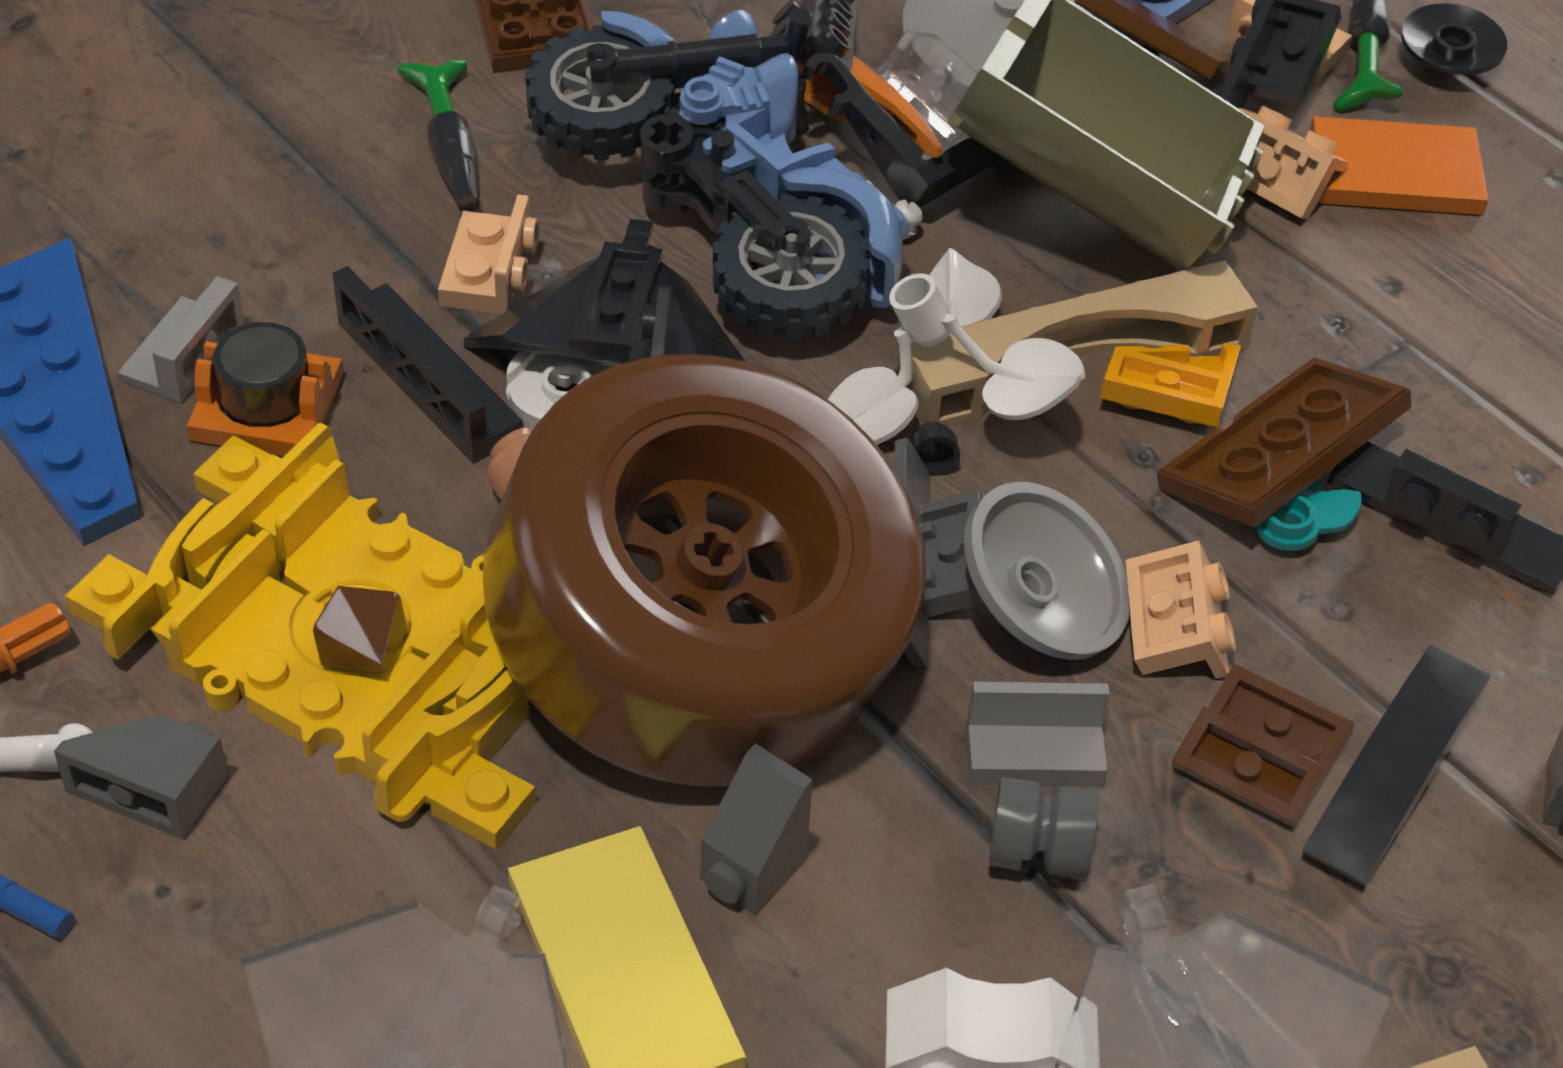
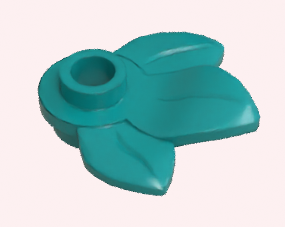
[1256,479,1361,551]

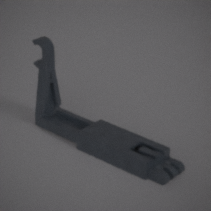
[799,45,1160,208]

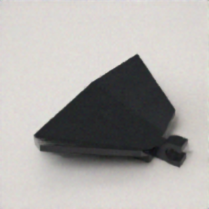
[464,219,746,364]

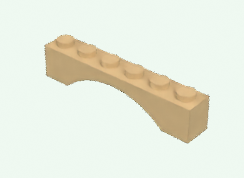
[899,260,1258,427]

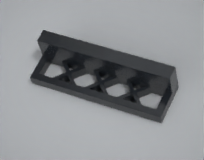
[332,266,523,464]

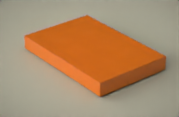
[1310,116,1488,215]

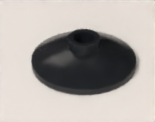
[1401,3,1508,75]

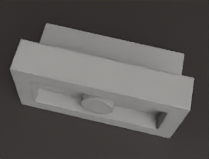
[117,276,244,404]
[965,681,1110,787]

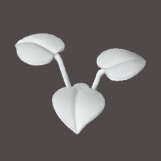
[828,248,1085,445]

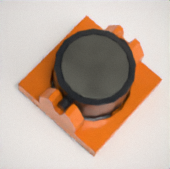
[186,322,344,456]

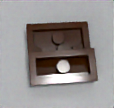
[1172,663,1355,828]

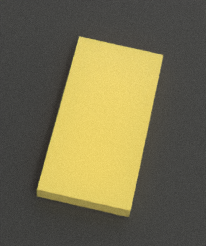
[508,826,746,1068]

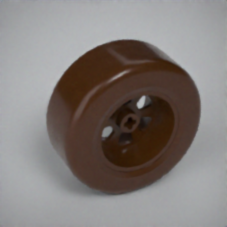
[483,354,926,787]

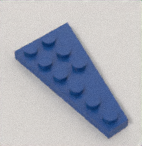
[0,237,141,546]

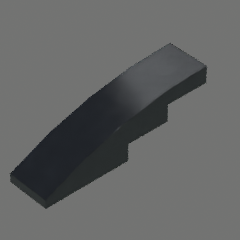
[1302,645,1491,890]

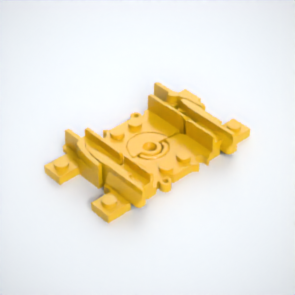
[65,423,536,850]

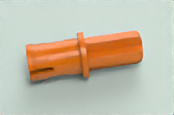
[0,603,71,674]

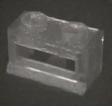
[876,29,978,143]

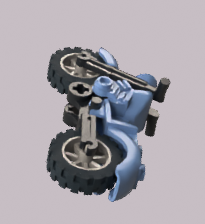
[525,7,909,340]

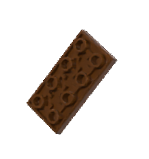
[475,0,593,73]

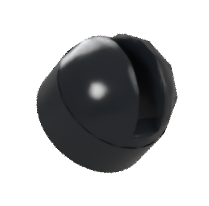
[910,421,960,476]

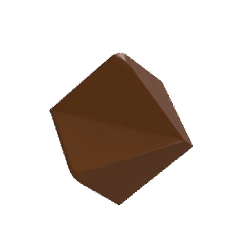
[313,586,408,673]

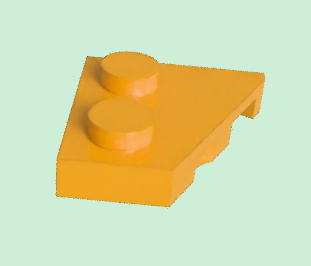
[1100,343,1241,428]

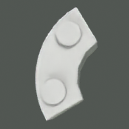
[886,968,1095,1068]

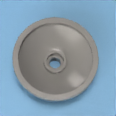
[964,482,1130,660]

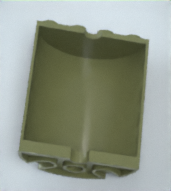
[947,0,1264,271]

